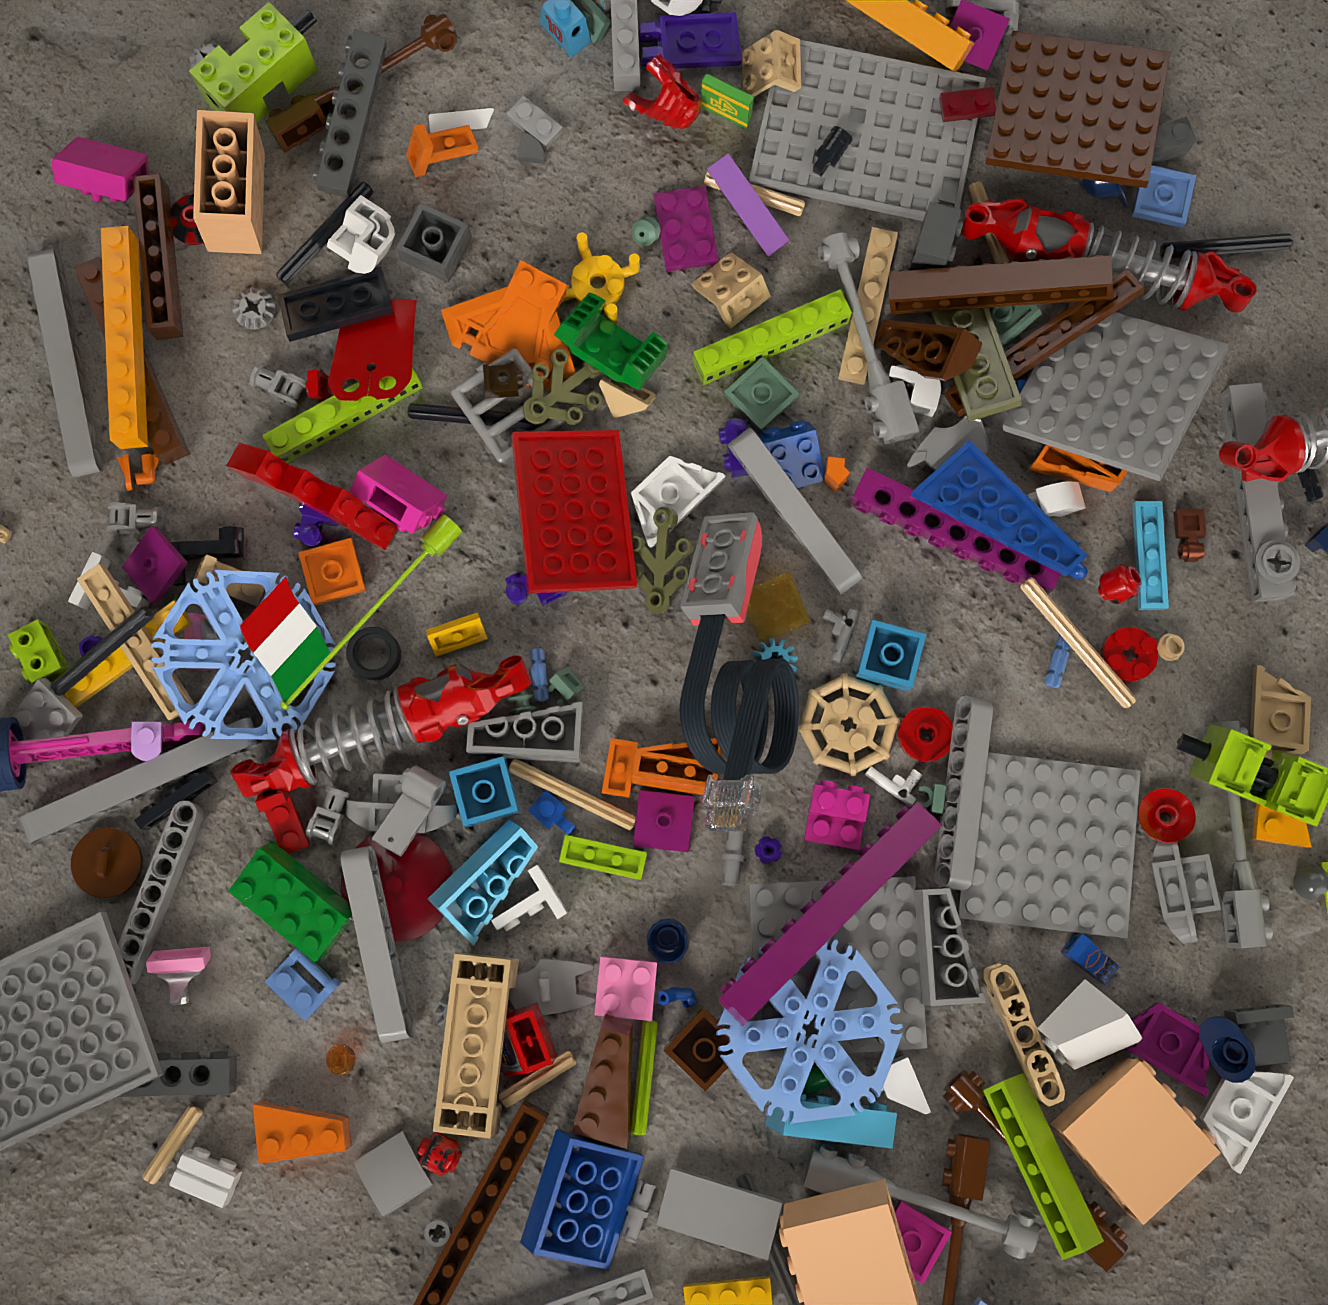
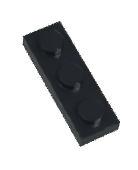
[134,770,218,830]

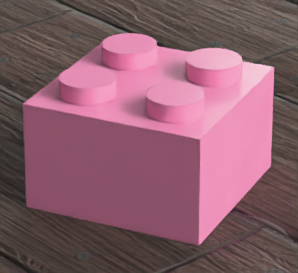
[594,956,657,1021]

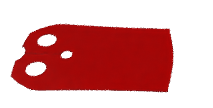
[328,299,417,401]

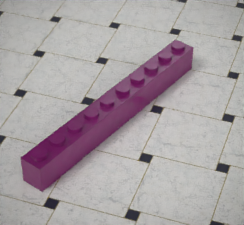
[718,802,942,1026]

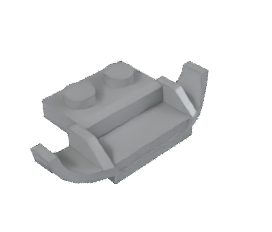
[346,773,457,833]
[1152,841,1221,944]

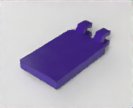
[638,12,742,69]

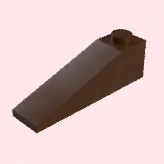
[874,320,982,381]

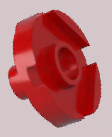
[1101,627,1158,683]
[897,707,953,763]

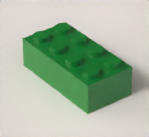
[228,842,353,963]

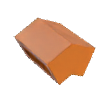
[823,456,851,493]

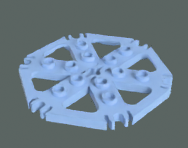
[151,570,336,740]
[716,939,903,1124]

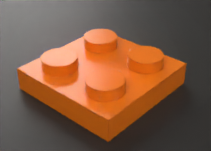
[298,538,367,606]

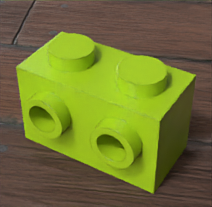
[8,619,69,684]

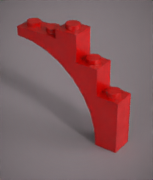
[226,442,398,550]

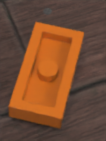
[602,738,638,798]

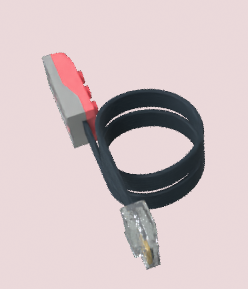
[680,512,799,832]

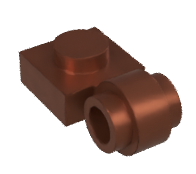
[1173,509,1206,562]

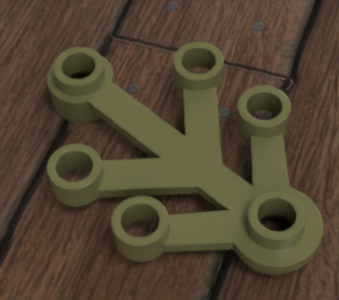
[523,349,602,425]
[632,507,695,614]

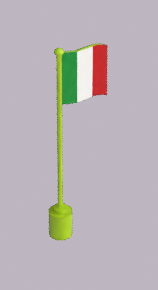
[240,514,463,710]

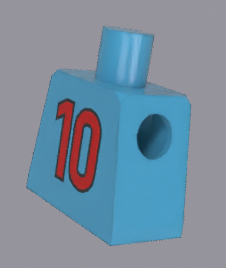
[540,0,591,58]

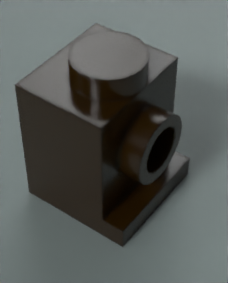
[483,364,524,399]

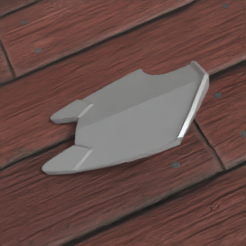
[907,416,990,471]
[508,959,595,1016]

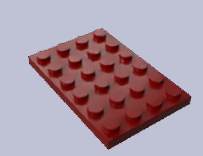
[511,430,638,594]

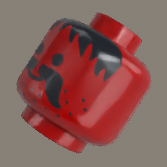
[1098,564,1142,605]
[417,1132,462,1176]

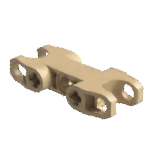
[982,962,1065,1107]

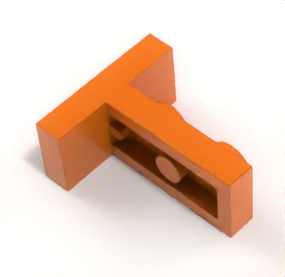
[406,124,479,177]

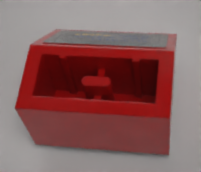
[501,1002,557,1076]

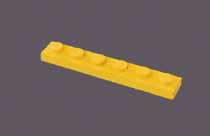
[63,600,193,708]

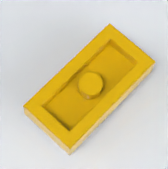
[426,612,488,657]

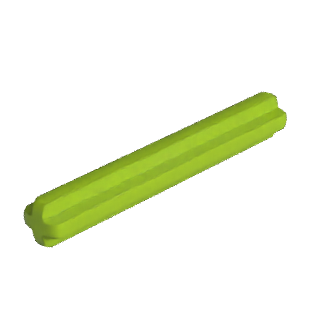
[631,1020,658,1135]

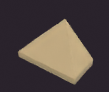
[599,375,657,418]

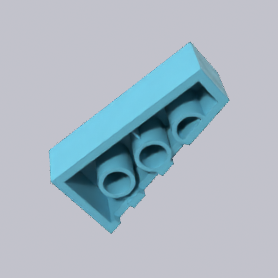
[428,819,538,946]
[766,1093,897,1149]

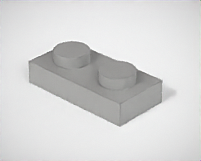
[506,95,563,150]

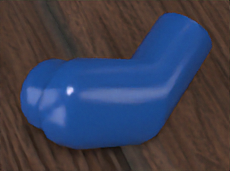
[657,987,697,1008]

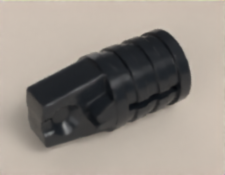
[813,126,853,177]

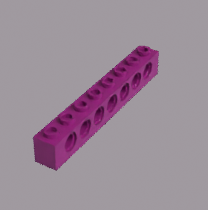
[850,468,1060,594]

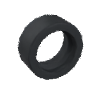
[346,627,401,680]

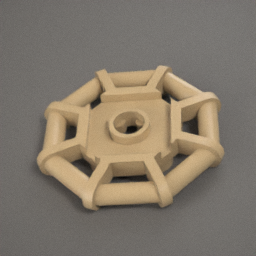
[798,673,901,777]

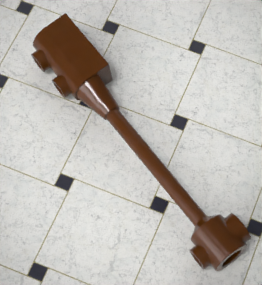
[265,13,457,153]
[942,1070,1128,1273]
[942,1133,990,1305]

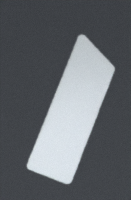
[429,108,494,133]

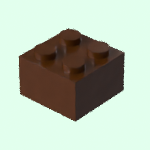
[664,1006,732,1092]

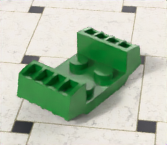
[554,292,668,390]

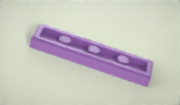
[707,153,790,257]

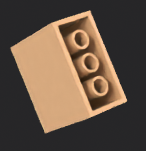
[193,110,265,254]
[1049,1056,1221,1225]
[779,1179,919,1305]

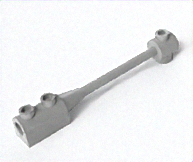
[817,232,919,444]
[1203,721,1273,948]
[803,1144,1040,1259]

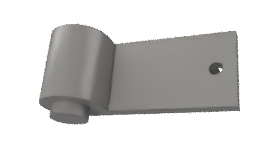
[372,765,446,856]

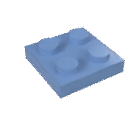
[1131,165,1196,228]

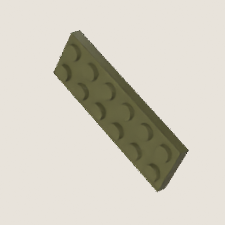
[931,308,1022,422]

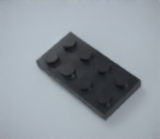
[278,266,393,342]

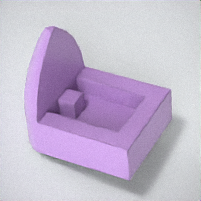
[131,721,162,761]

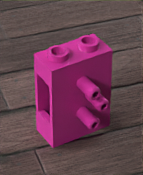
[51,136,149,202]
[349,454,448,534]

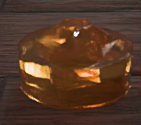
[326,1045,356,1075]

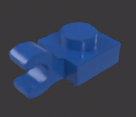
[528,790,576,836]

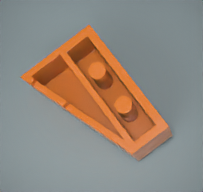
[1028,444,1128,492]
[632,737,722,797]
[252,1100,352,1164]

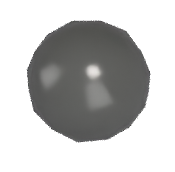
[1293,865,1328,900]

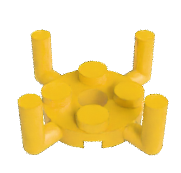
[562,232,640,323]

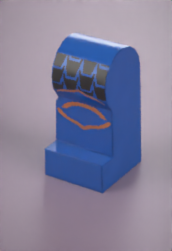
[1060,933,1119,985]

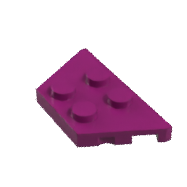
[1124,1002,1209,1097]

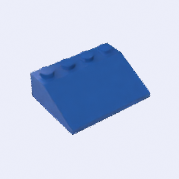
[520,1129,644,1270]

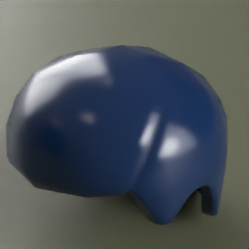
[647,918,690,964]

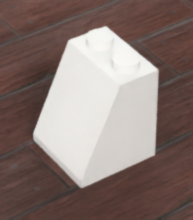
[1037,979,1142,1070]

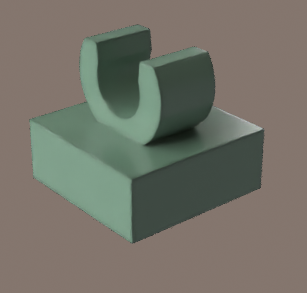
[548,667,586,704]
[916,784,946,815]

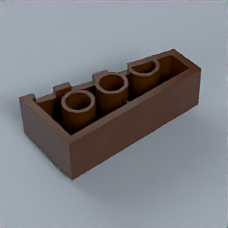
[572,1014,633,1149]

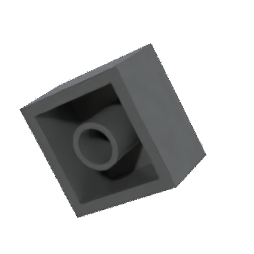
[909,202,964,271]
[396,203,472,283]

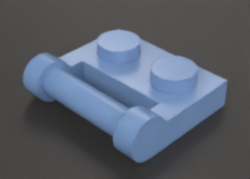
[265,948,341,1021]

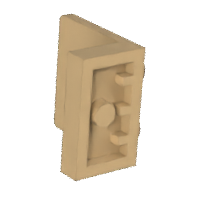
[742,29,801,97]
[692,252,771,329]

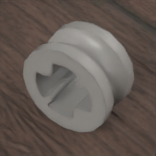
[424,1217,452,1247]

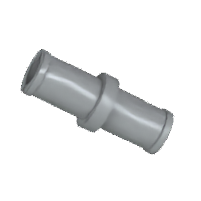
[721,829,744,887]
[619,1180,656,1243]

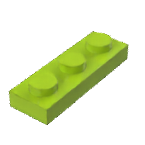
[559,835,647,880]

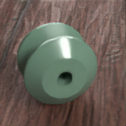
[631,216,661,246]
[506,690,536,716]

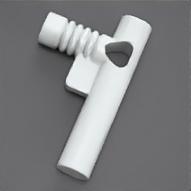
[865,766,922,807]

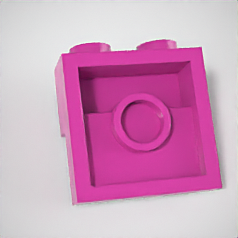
[804,780,870,851]

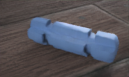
[1044,635,1071,688]
[529,648,549,702]

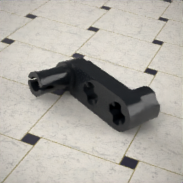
[171,526,244,586]

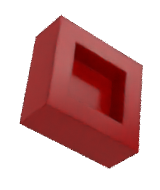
[306,369,331,403]

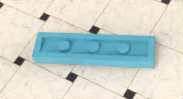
[1132,501,1169,610]

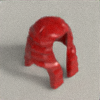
[623,54,702,129]

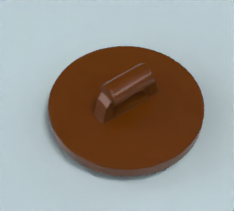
[71,828,142,898]

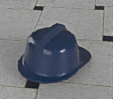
[1082,179,1128,208]
[1199,1016,1256,1083]

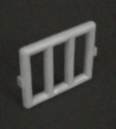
[451,349,565,463]

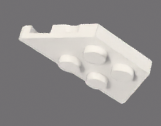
[631,456,726,550]
[1200,1071,1294,1174]

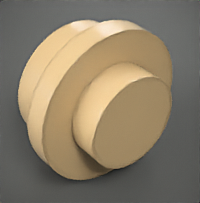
[1157,633,1185,661]

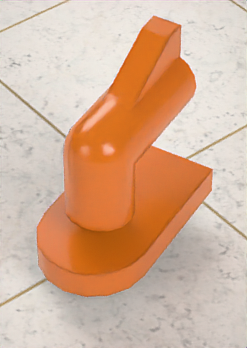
[117,454,160,492]

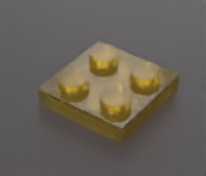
[747,572,811,643]

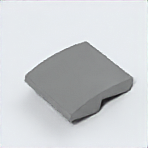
[353,1131,434,1217]

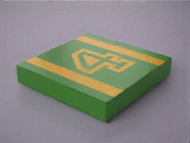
[701,74,754,129]

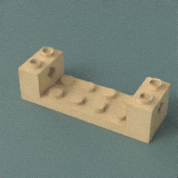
[433,953,519,1139]

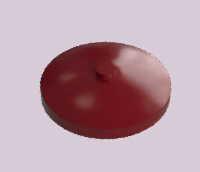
[341,833,453,942]

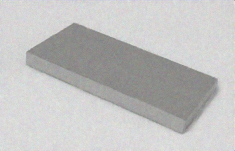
[656,1166,783,1260]

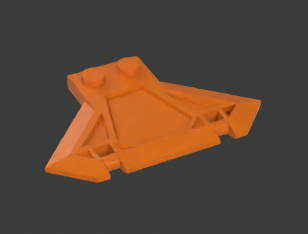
[441,260,580,393]

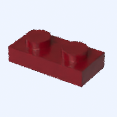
[939,87,996,122]

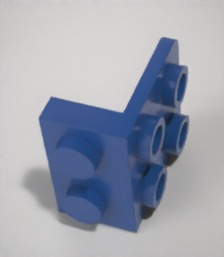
[757,420,825,488]

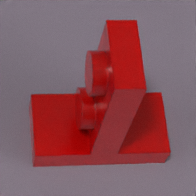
[255,789,310,854]

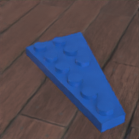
[910,440,1088,576]

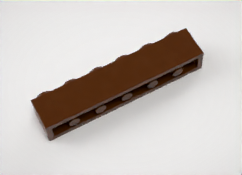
[133,173,183,340]

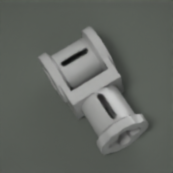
[249,364,306,408]
[106,502,164,534]
[306,786,350,846]

